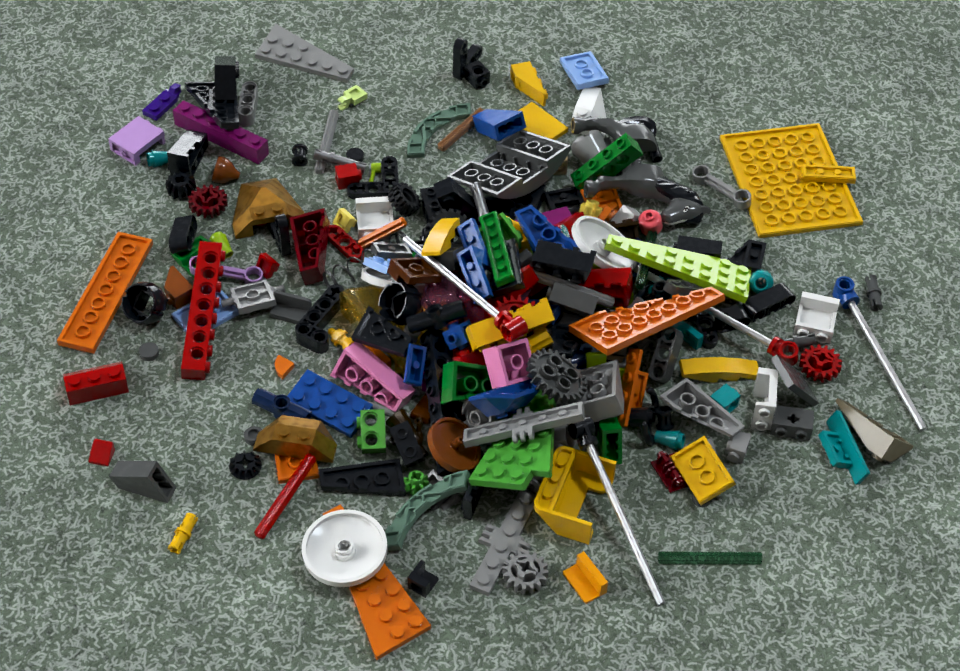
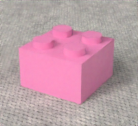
[482,338,532,389]

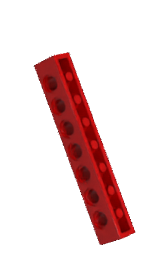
[181,241,226,380]

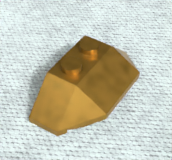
[253,415,337,463]

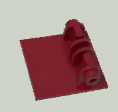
[650,450,688,493]

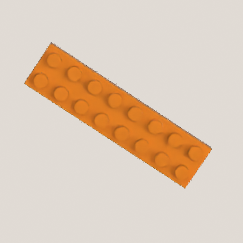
[57,232,153,354]

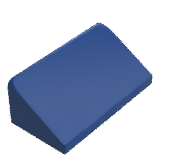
[403,343,427,387]

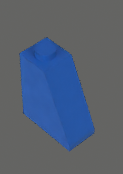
[472,109,526,141]

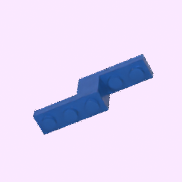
[456,218,494,305]

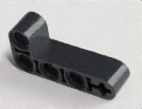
[295,284,345,354]

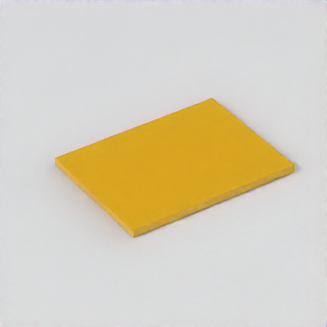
[720,123,863,238]

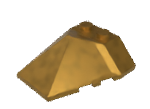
[232,178,304,239]

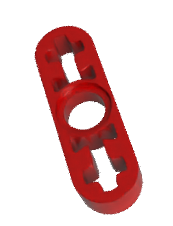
[328,225,364,263]

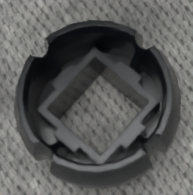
[122,282,169,325]
[378,282,424,326]

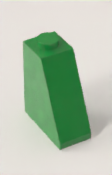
[594,417,622,464]

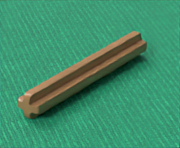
[437,108,484,151]

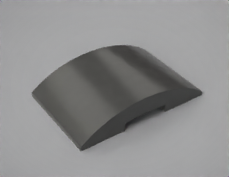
[446,130,571,199]

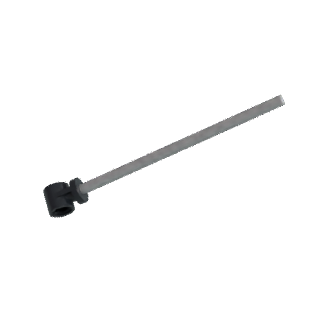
[567,416,665,606]

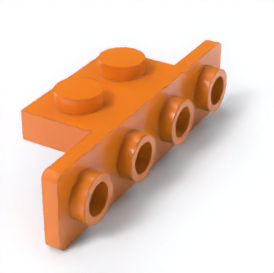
[617,349,649,427]

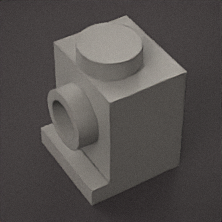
[725,431,752,464]

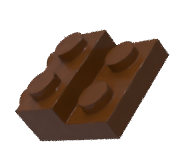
[387,257,443,285]

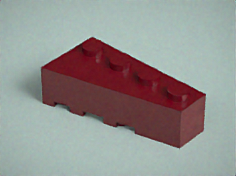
[289,208,330,286]

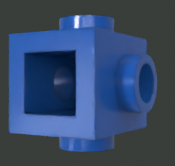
[442,320,471,350]

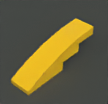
[421,218,460,256]
[679,357,758,383]

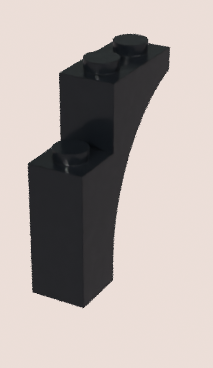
[647,235,723,284]

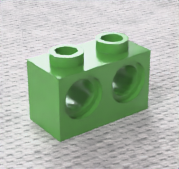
[357,409,386,454]

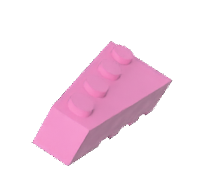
[330,342,416,412]

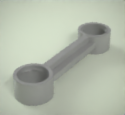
[692,165,751,210]

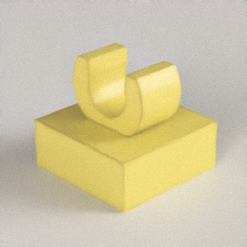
[333,208,357,233]

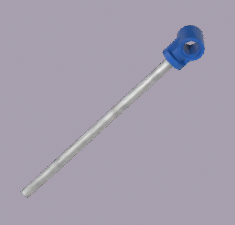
[832,276,927,431]

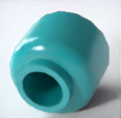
[749,269,774,294]

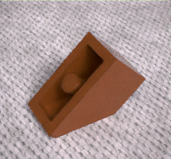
[164,266,193,310]

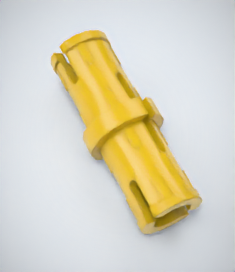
[168,513,198,554]

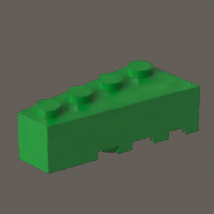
[441,361,496,404]

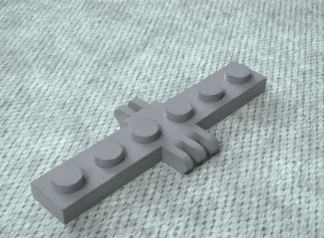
[463,401,585,448]
[470,490,536,596]

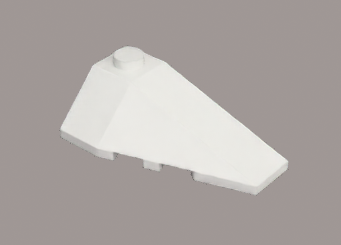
[572,87,606,138]

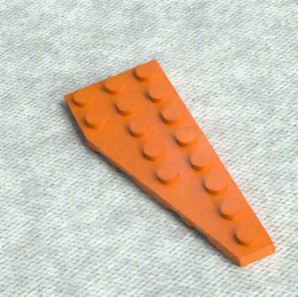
[569,287,725,356]

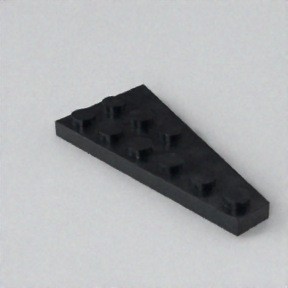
[185,82,239,131]

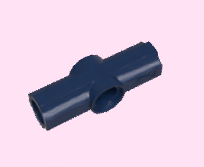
[252,388,312,419]

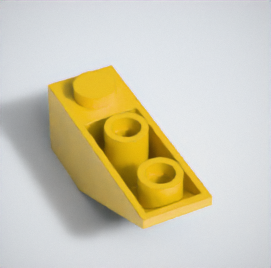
[510,61,548,106]

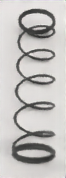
[323,230,410,287]

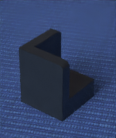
[407,560,439,598]

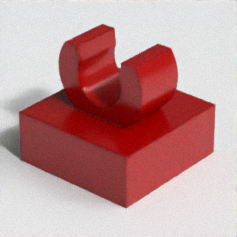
[256,252,280,279]

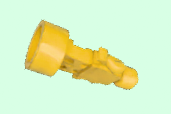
[328,328,354,350]

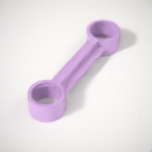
[189,255,263,284]

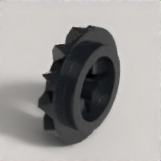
[229,451,262,480]

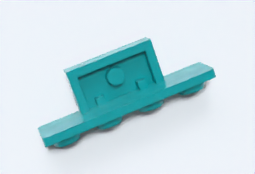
[818,410,870,484]

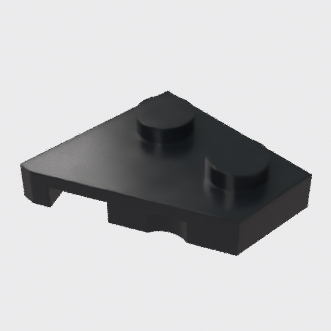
[727,239,767,273]

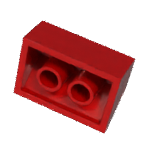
[63,361,129,406]

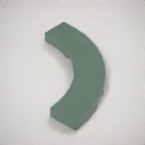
[407,103,472,158]
[385,470,470,552]

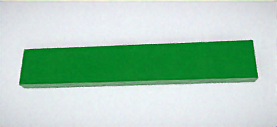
[479,211,515,287]

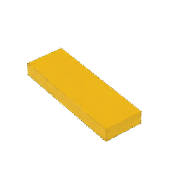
[801,164,856,184]

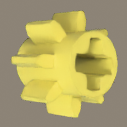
[579,199,603,218]

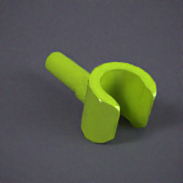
[369,163,381,182]

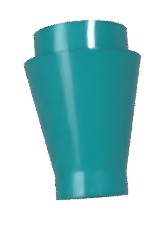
[146,150,168,168]
[654,431,685,450]

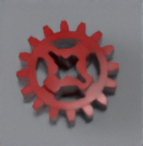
[799,344,842,383]

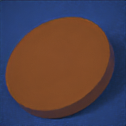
[427,417,481,473]

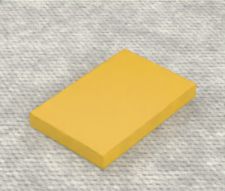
[518,102,568,140]
[670,436,736,505]

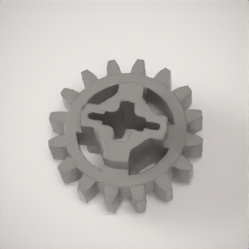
[502,550,549,595]

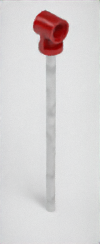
[402,236,528,342]
[633,265,799,366]

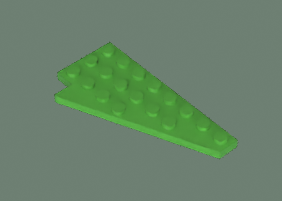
[468,389,556,491]

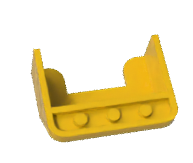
[534,446,617,545]

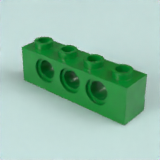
[570,133,643,190]

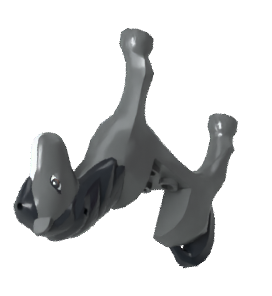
[571,116,711,225]

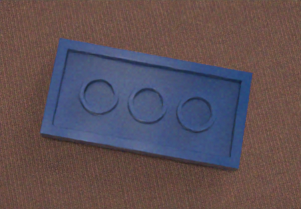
[288,369,373,438]

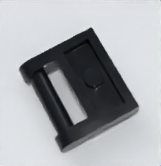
[544,187,585,215]

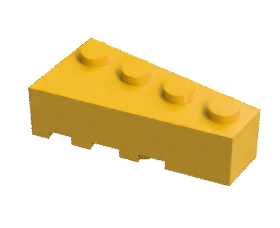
[465,297,555,352]

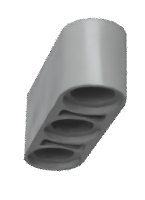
[238,81,259,127]

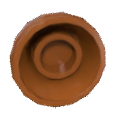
[212,156,240,184]

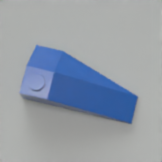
[514,205,581,275]

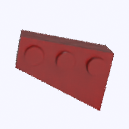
[578,267,633,308]

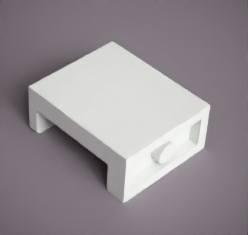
[355,196,395,241]
[793,291,840,344]
[751,367,778,431]

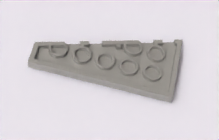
[255,23,354,83]

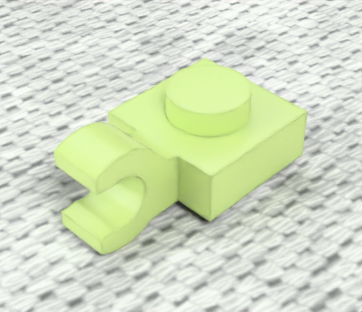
[338,85,368,111]

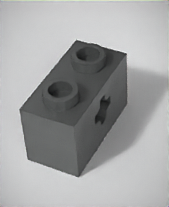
[770,405,814,441]

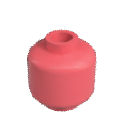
[638,209,663,237]

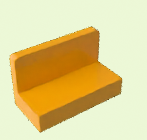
[563,551,608,604]

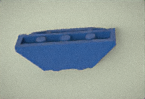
[468,378,540,419]

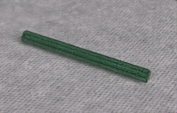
[634,231,658,290]

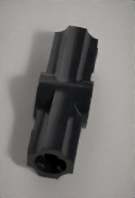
[406,299,468,334]

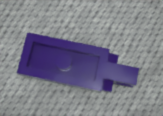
[142,83,182,121]

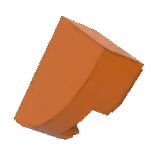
[275,355,295,380]

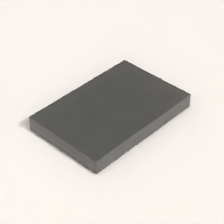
[771,354,819,406]

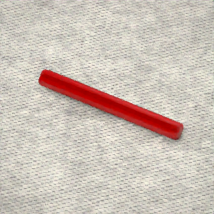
[254,454,316,539]

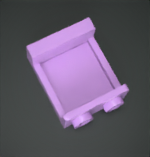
[108,116,165,166]

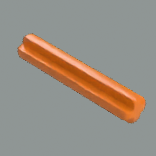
[358,217,407,249]

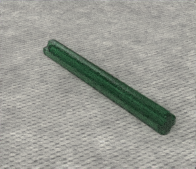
[658,551,762,564]

